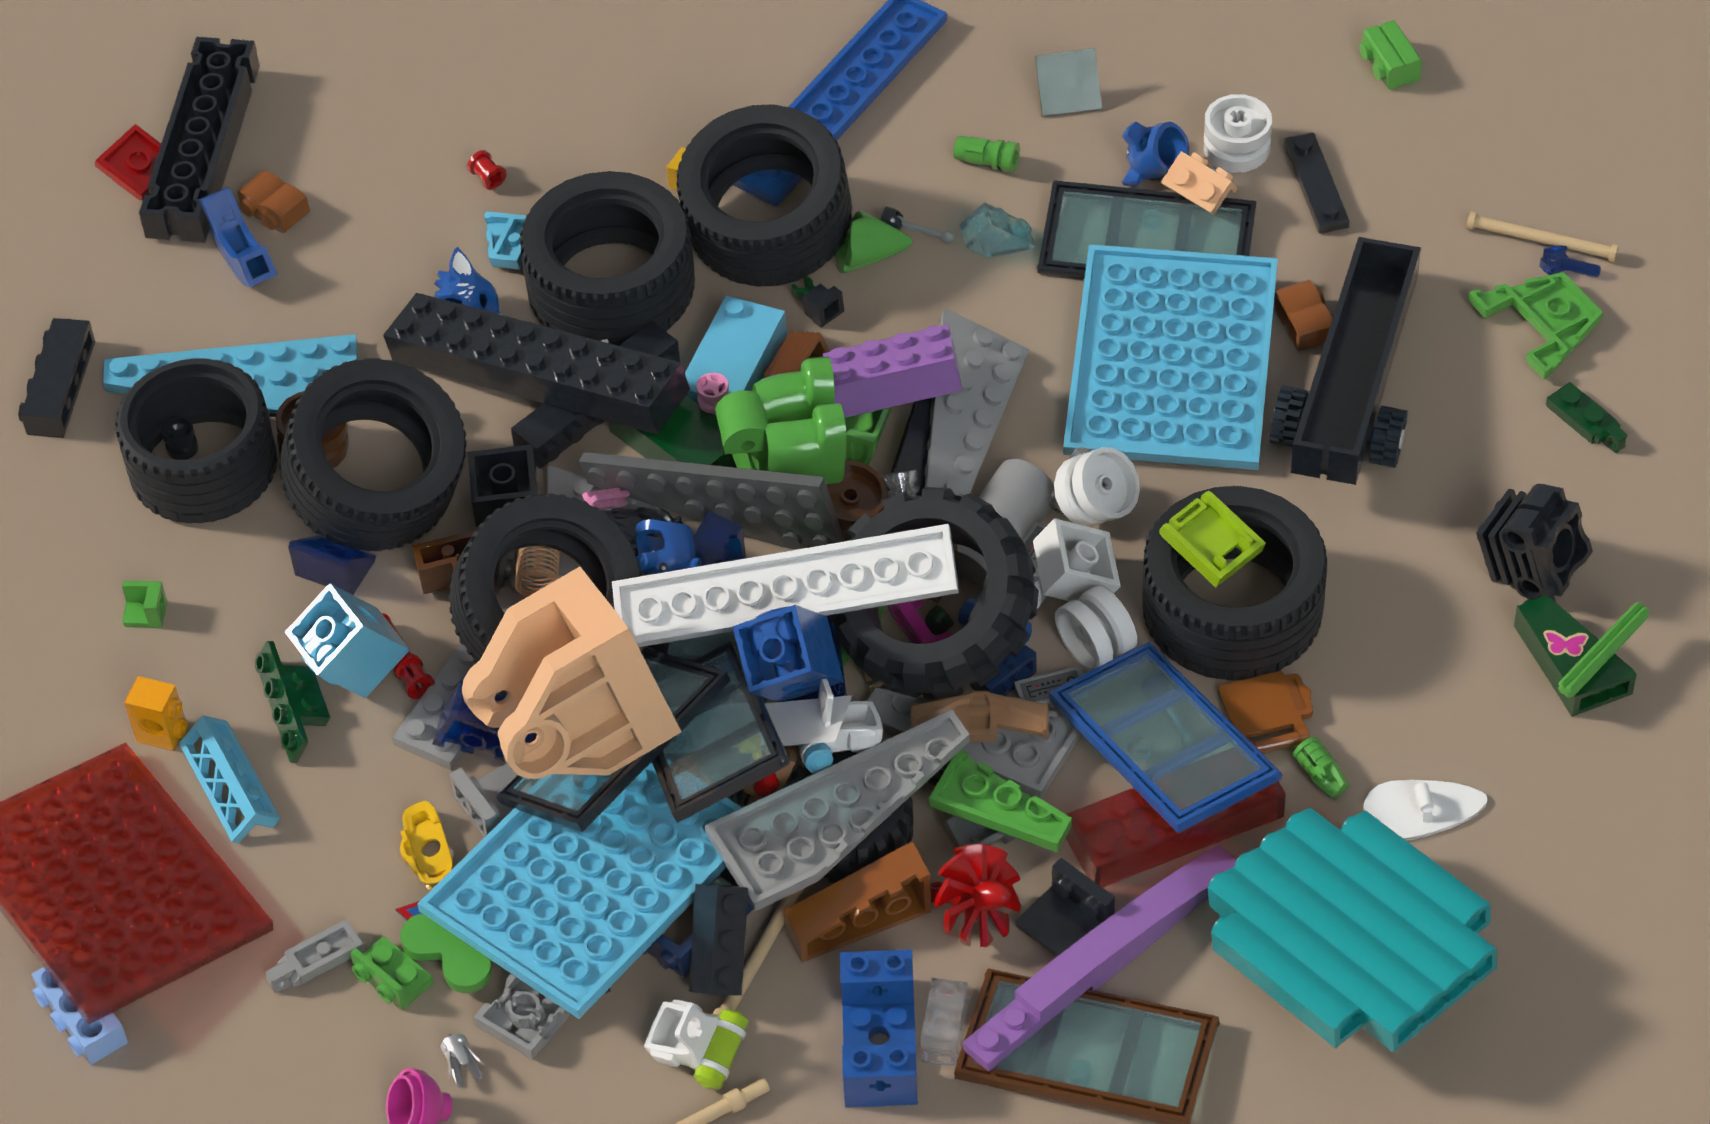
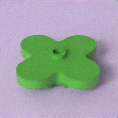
[400,914,492,993]

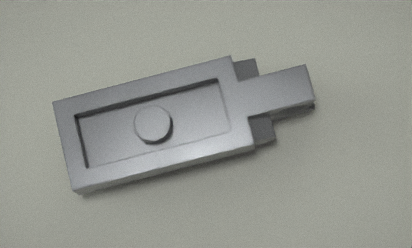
[265,919,364,993]

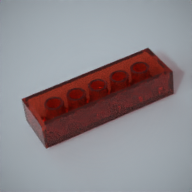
[1066,741,1286,888]

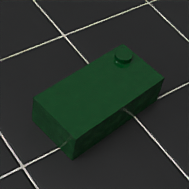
[609,395,737,468]

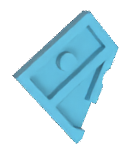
[484,211,527,270]

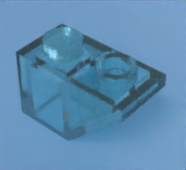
[959,202,1035,258]

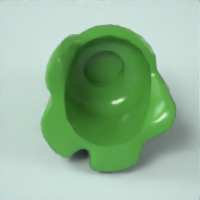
[834,211,912,273]

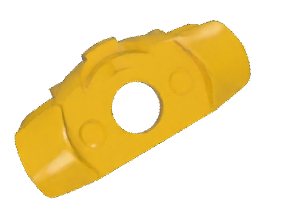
[400,801,455,891]

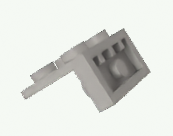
[449,763,534,837]

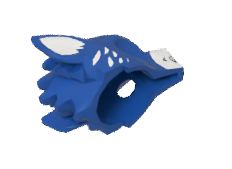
[435,247,503,315]

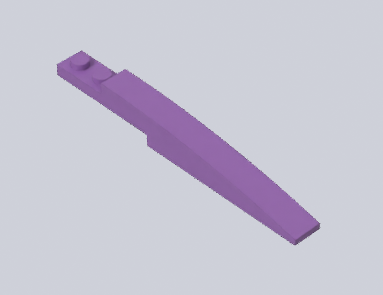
[963,844,1237,1072]

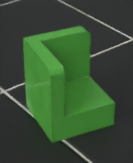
[122,581,168,628]

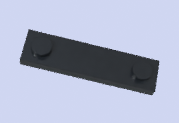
[1284,132,1350,233]

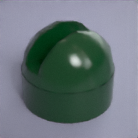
[925,605,954,635]

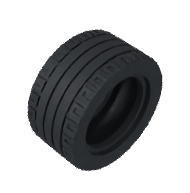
[676,104,852,287]
[520,171,695,346]
[279,358,467,552]
[1142,486,1328,681]
[448,493,642,663]

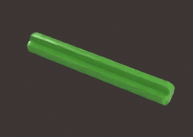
[1558,602,1649,698]

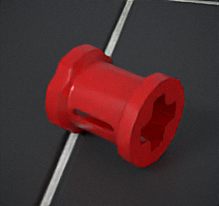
[467,150,507,190]

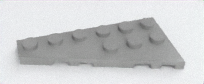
[867,688,1082,799]

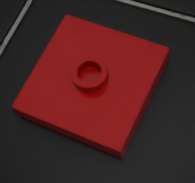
[94,124,161,201]

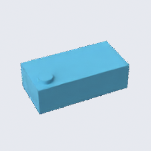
[685,295,787,417]

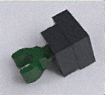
[792,276,845,328]

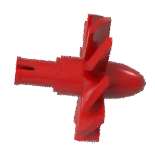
[931,843,1021,947]

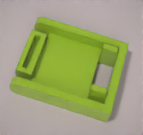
[1159,491,1265,588]

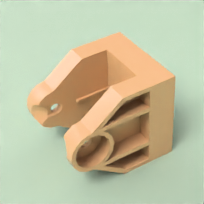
[462,567,681,779]

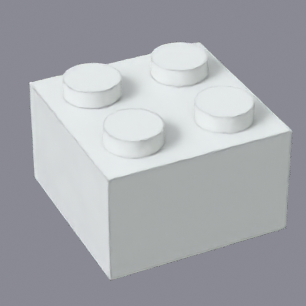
[1033,518,1121,601]

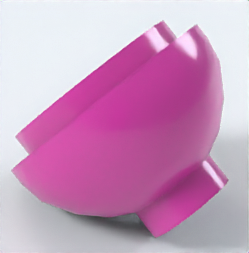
[386,1068,452,1124]

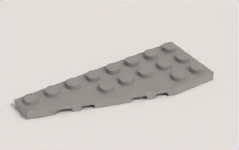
[705,710,970,911]

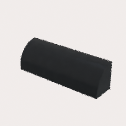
[886,398,932,498]

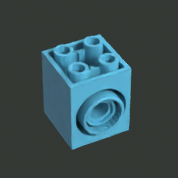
[285,583,410,698]

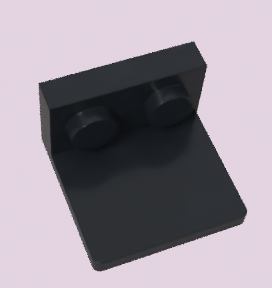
[1016,858,1115,957]

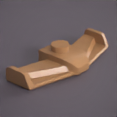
[910,691,1049,743]

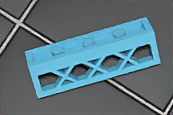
[179,715,281,843]

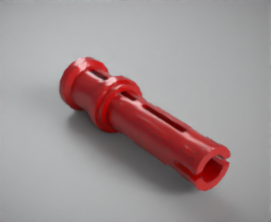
[382,613,435,699]

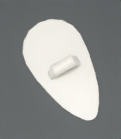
[1363,780,1487,841]

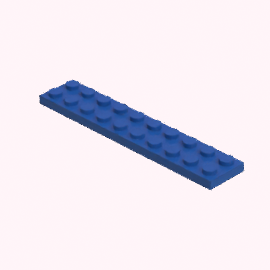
[733,0,947,206]

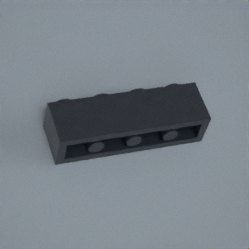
[18,318,95,438]

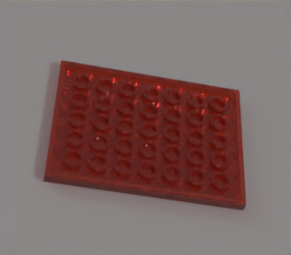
[0,742,273,1025]

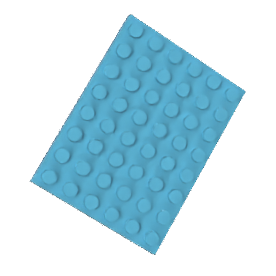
[1063,244,1278,470]
[417,761,742,1019]

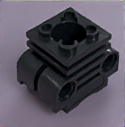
[1476,484,1593,602]

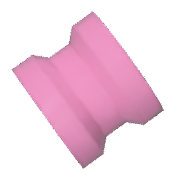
[696,372,729,414]

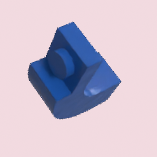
[199,187,278,287]

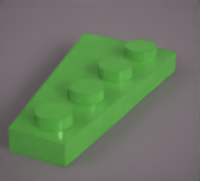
[929,749,1072,853]

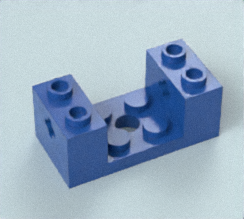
[840,949,918,1108]

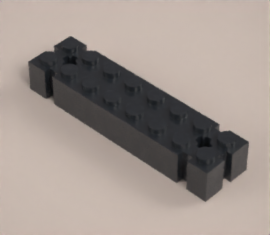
[139,37,260,243]

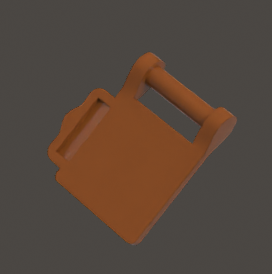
[1218,671,1313,762]

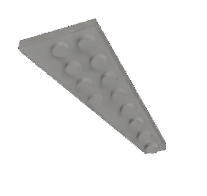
[924,308,1029,496]

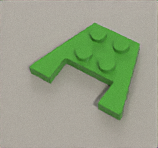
[1468,272,1603,380]

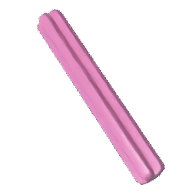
[582,488,630,510]

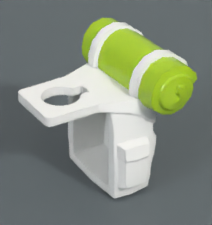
[644,1000,749,1090]

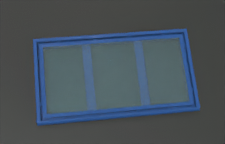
[1049,642,1282,833]

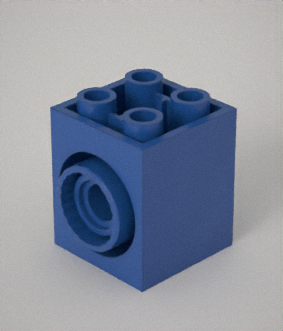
[733,605,844,702]

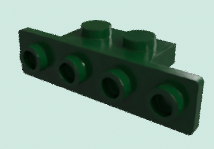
[255,641,330,763]

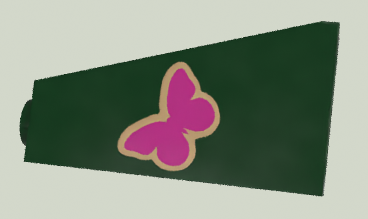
[1514,595,1637,717]

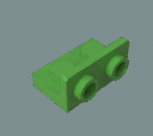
[350,936,434,1011]

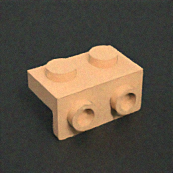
[1161,151,1238,215]

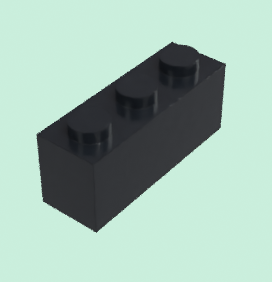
[689,884,748,996]

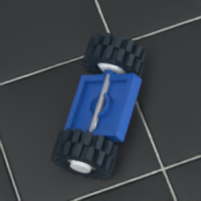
[1270,385,1408,468]

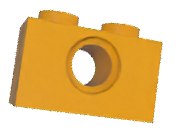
[124,676,188,751]

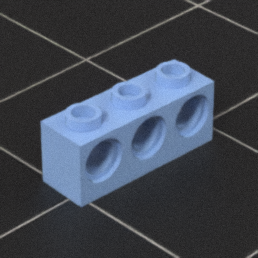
[32,952,128,1065]

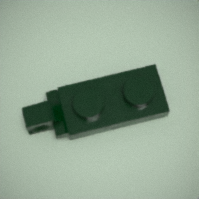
[1546,382,1627,454]

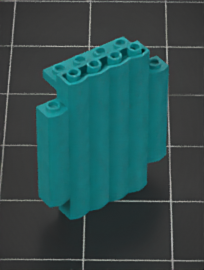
[1207,808,1497,1053]

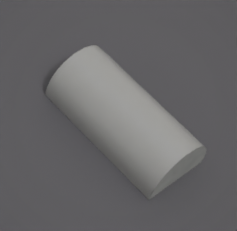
[957,459,1056,586]

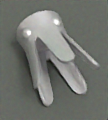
[440,1034,485,1088]

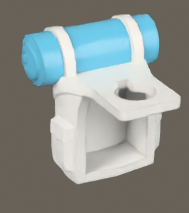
[798,679,883,774]

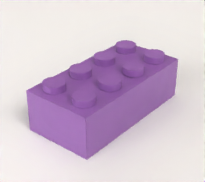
[823,324,963,417]

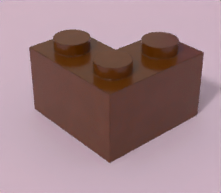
[412,530,476,594]

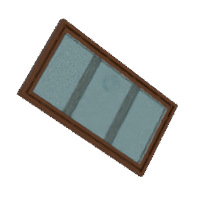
[954,968,1220,1124]

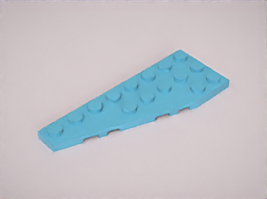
[103,334,358,415]

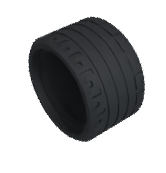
[115,358,278,523]

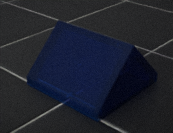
[288,535,377,595]

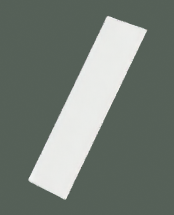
[664,695,852,756]

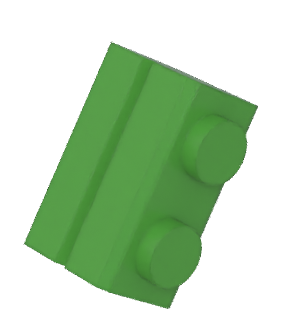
[1359,20,1422,90]

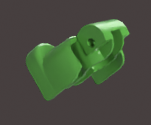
[715,356,846,484]

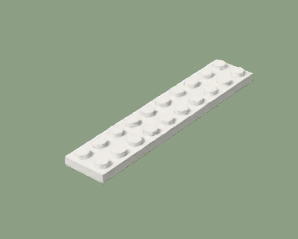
[612,524,959,647]

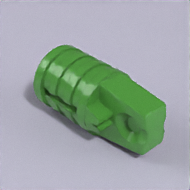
[1293,737,1350,799]

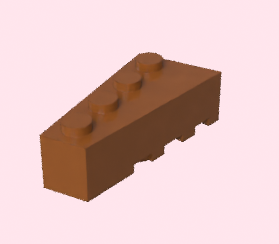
[784,841,932,962]

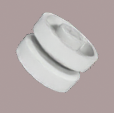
[1204,94,1272,173]
[1054,447,1140,526]
[1055,585,1137,672]

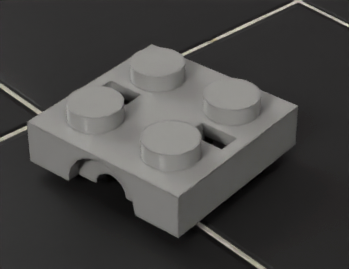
[474,974,571,1060]

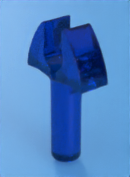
[1539,246,1601,277]

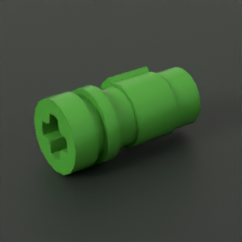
[954,135,1020,173]

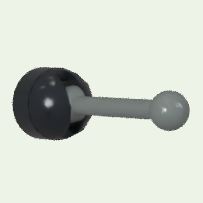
[880,206,954,243]

